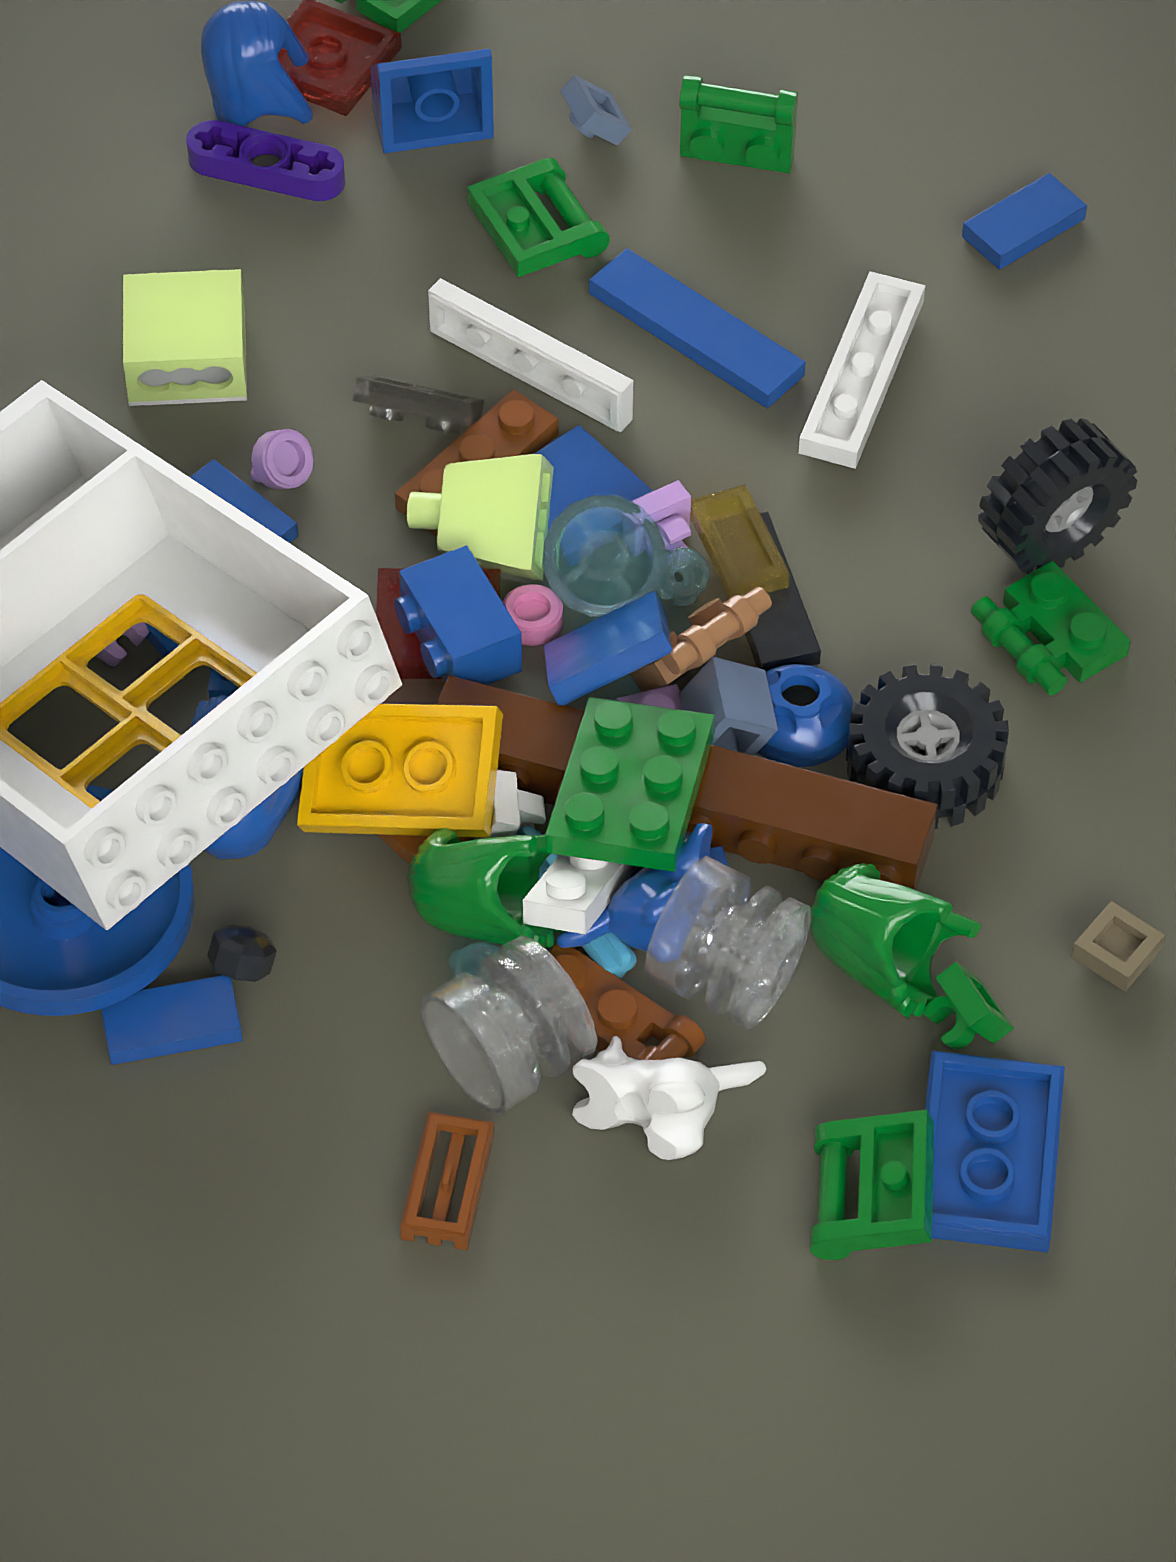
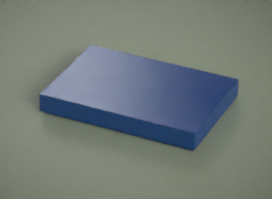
[925,1050,1065,1253]

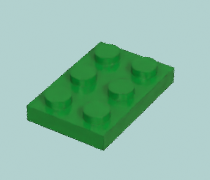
[545,697,715,872]

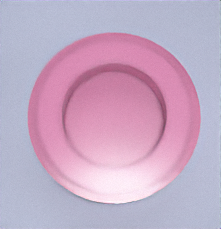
[502,584,563,646]

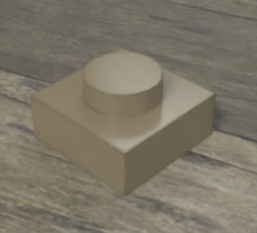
[1071,901,1165,992]

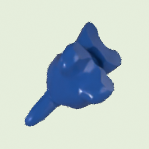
[556,823,721,964]

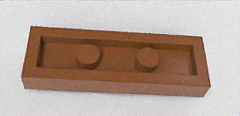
[395,389,559,536]

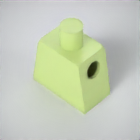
[407,454,554,581]

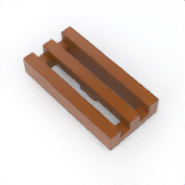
[400,1112,495,1251]

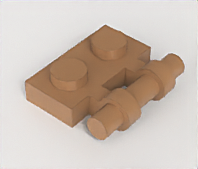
[629,587,772,692]

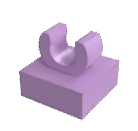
[625,480,691,565]

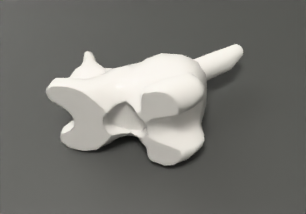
[572,1036,767,1160]

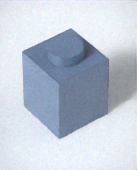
[679,657,778,756]

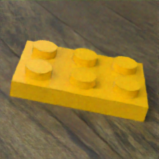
[297,704,503,838]

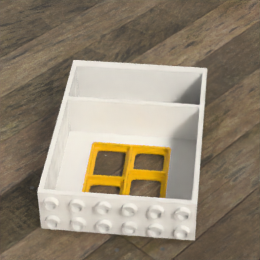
[0,380,402,930]

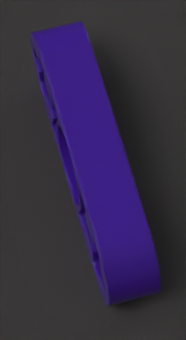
[186,120,345,201]

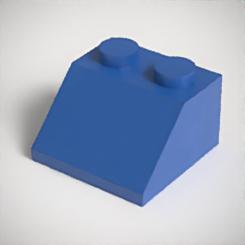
[370,49,494,154]

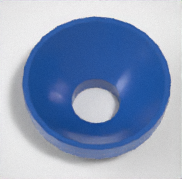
[757,664,854,767]

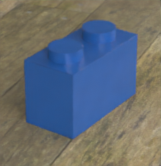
[394,545,522,685]

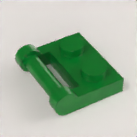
[679,74,798,174]
[467,158,610,277]
[810,1109,934,1260]

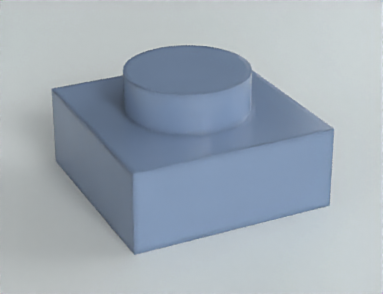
[560,75,632,146]

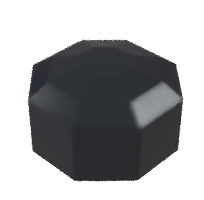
[207,925,277,982]

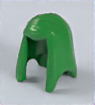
[407,828,563,954]
[810,863,981,1019]

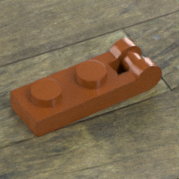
[519,944,706,1060]

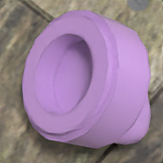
[250,429,314,490]

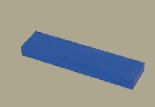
[589,248,806,409]

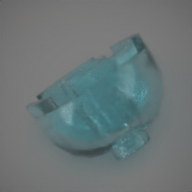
[543,494,665,617]

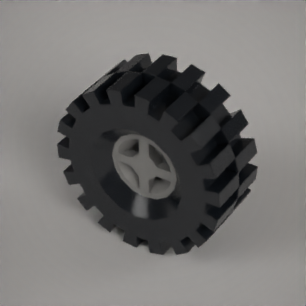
[978,418,1138,574]
[846,664,1009,829]

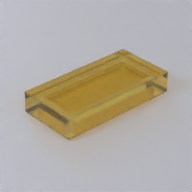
[690,484,790,599]

